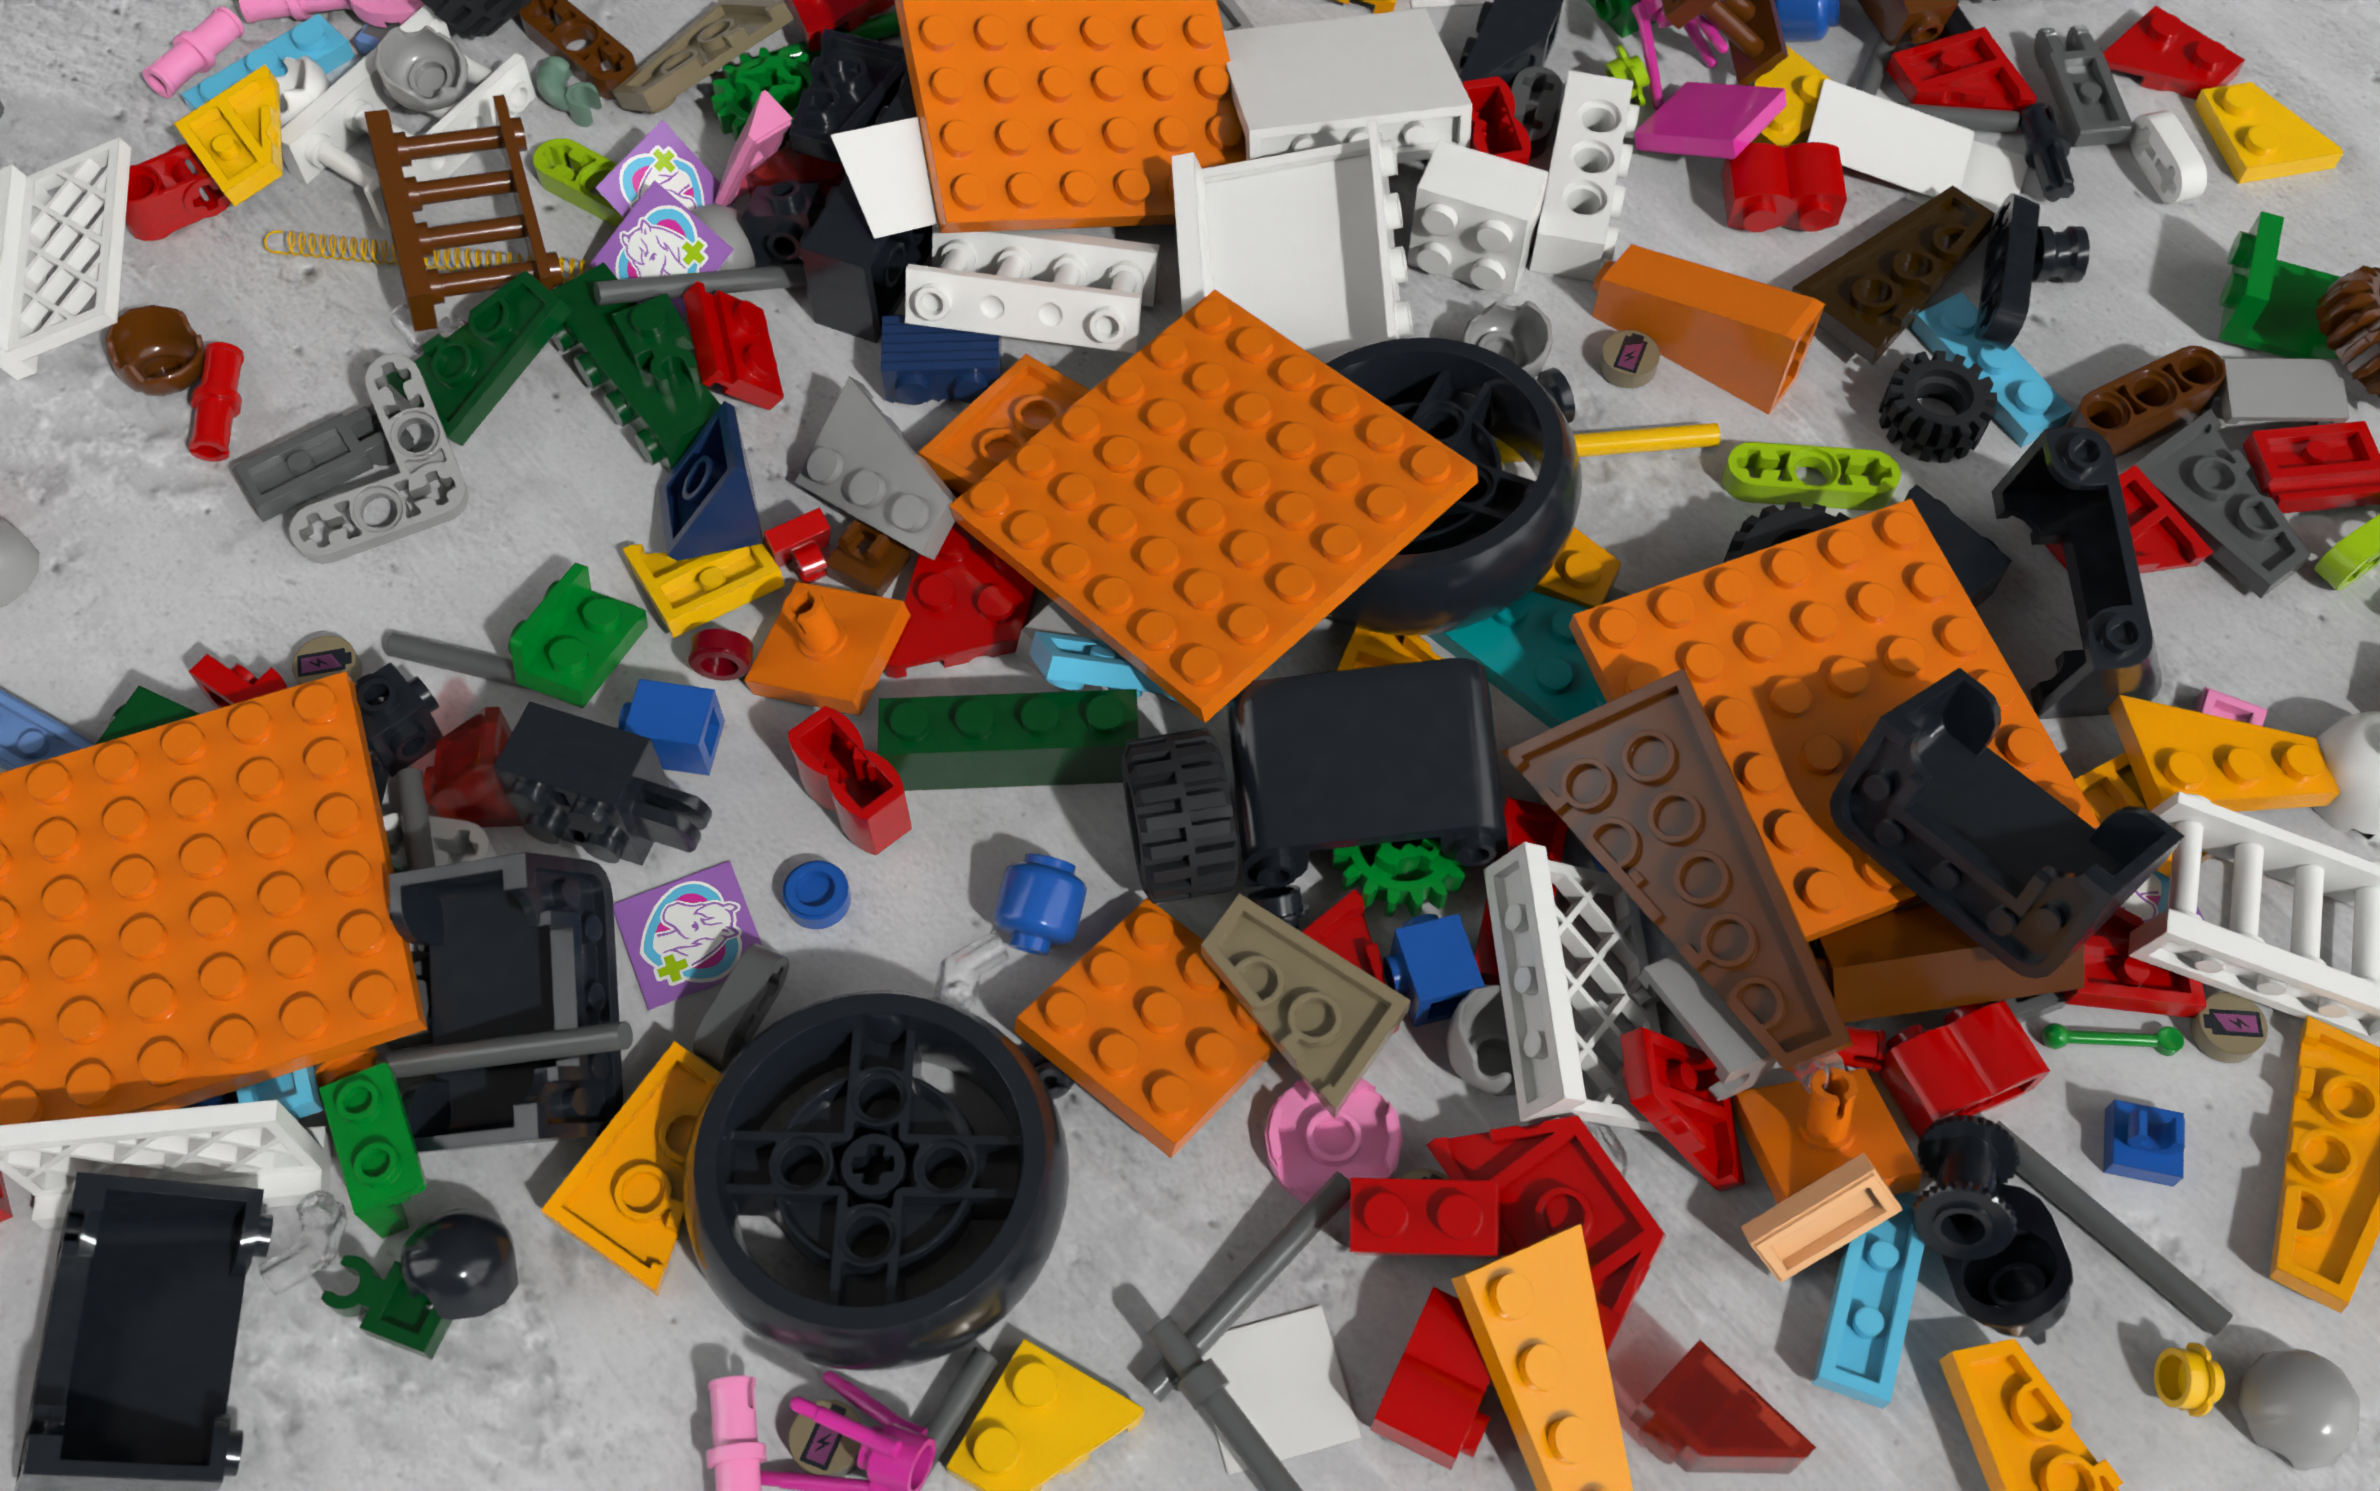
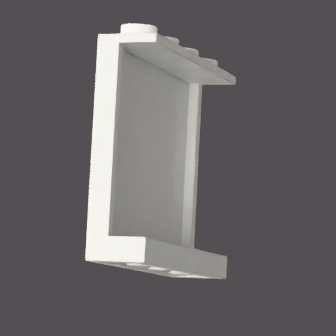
[1224,8,1472,163]
[1171,119,1413,364]

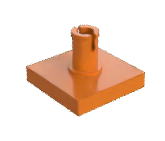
[744,582,911,716]
[1732,1067,1922,1204]

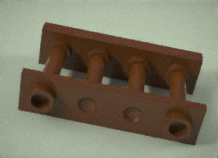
[1661,0,1788,86]
[364,95,563,332]

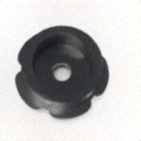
[1248,885,1310,930]

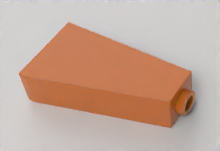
[1592,244,1825,415]

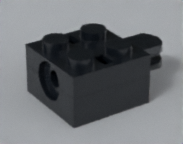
[493,701,712,866]

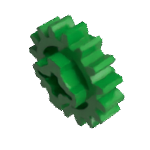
[711,47,812,152]
[1330,837,1469,918]

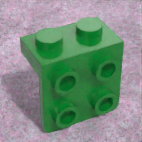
[2218,211,2341,359]

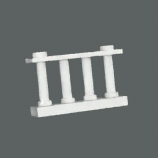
[281,5,536,232]
[905,223,1161,353]
[2128,791,2380,1044]

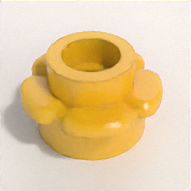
[2154,1342,2225,1417]

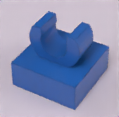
[2103,1099,2185,1187]

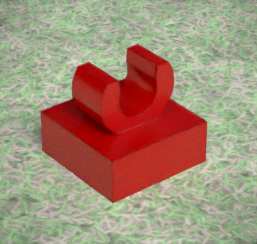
[764,507,831,584]

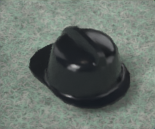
[1941,1183,2073,1346]

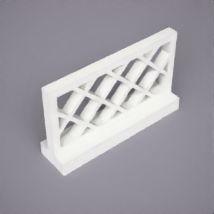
[0,137,131,380]
[1484,842,1661,1133]
[0,1100,334,1229]

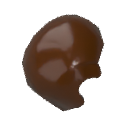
[105,305,205,397]

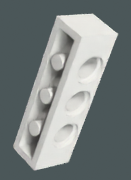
[1530,70,1640,282]

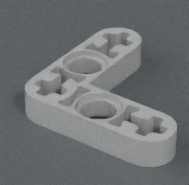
[289,353,469,564]

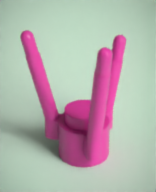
[1631,0,1728,111]
[760,1370,936,1491]

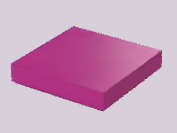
[1634,82,1787,159]

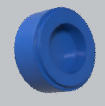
[782,860,851,929]

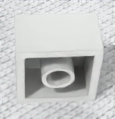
[1407,139,1549,297]

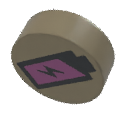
[1599,330,1660,388]
[292,636,362,685]
[2190,992,2268,1063]
[789,1399,862,1477]

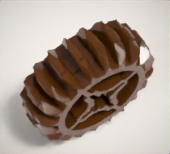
[2315,265,2380,398]

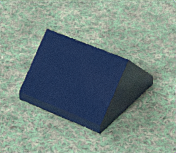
[658,401,764,561]

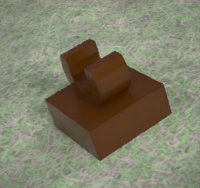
[826,520,911,597]

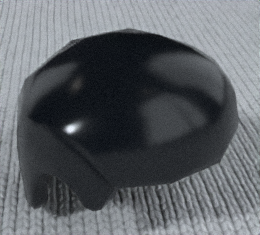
[401,1208,519,1320]

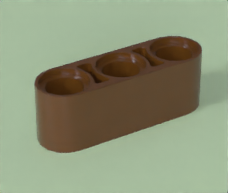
[2066,346,2226,459]

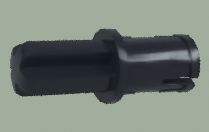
[2018,103,2075,202]

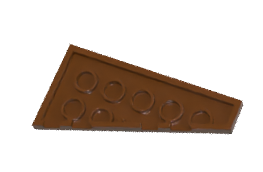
[1501,668,1854,1072]

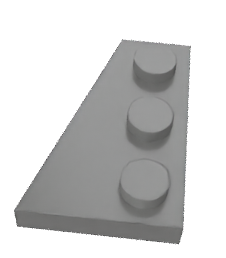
[794,376,957,560]

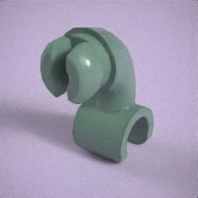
[536,56,602,127]

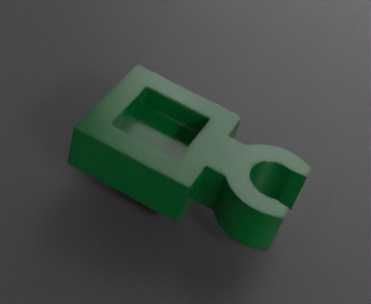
[612,293,700,396]
[321,1255,452,1360]

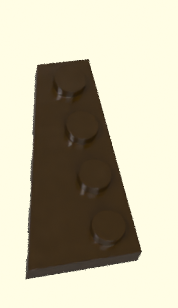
[1792,186,1995,365]

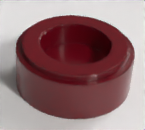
[688,629,754,681]

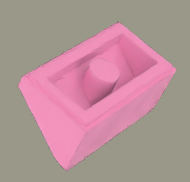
[715,90,793,206]

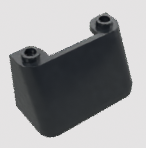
[1991,427,2162,719]
[1227,658,1508,888]
[1829,668,2185,979]
[389,852,624,1153]
[15,1172,273,1491]

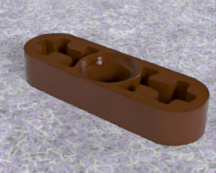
[519,0,637,100]

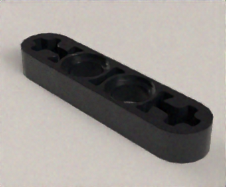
[1975,193,2040,351]

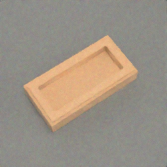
[1740,1152,1903,1283]

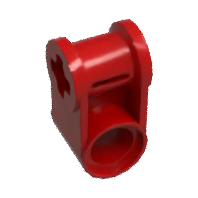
[125,143,231,241]

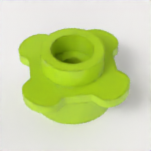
[1604,44,1650,107]

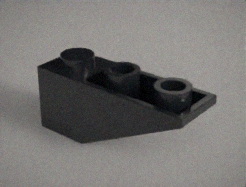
[1458,0,1563,89]

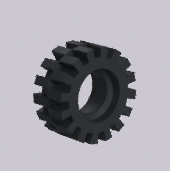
[1878,350,1997,463]

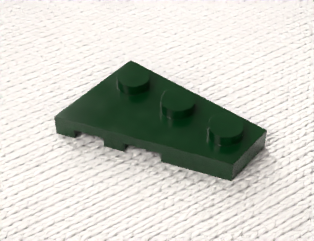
[386,270,573,446]

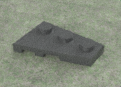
[2131,409,2310,599]

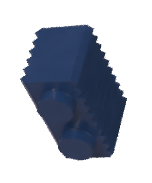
[881,315,1002,405]

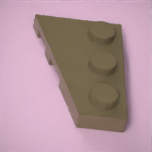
[612,0,794,114]
[1201,893,1411,1118]

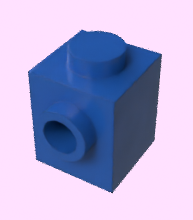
[618,679,725,776]
[1383,914,1485,1028]

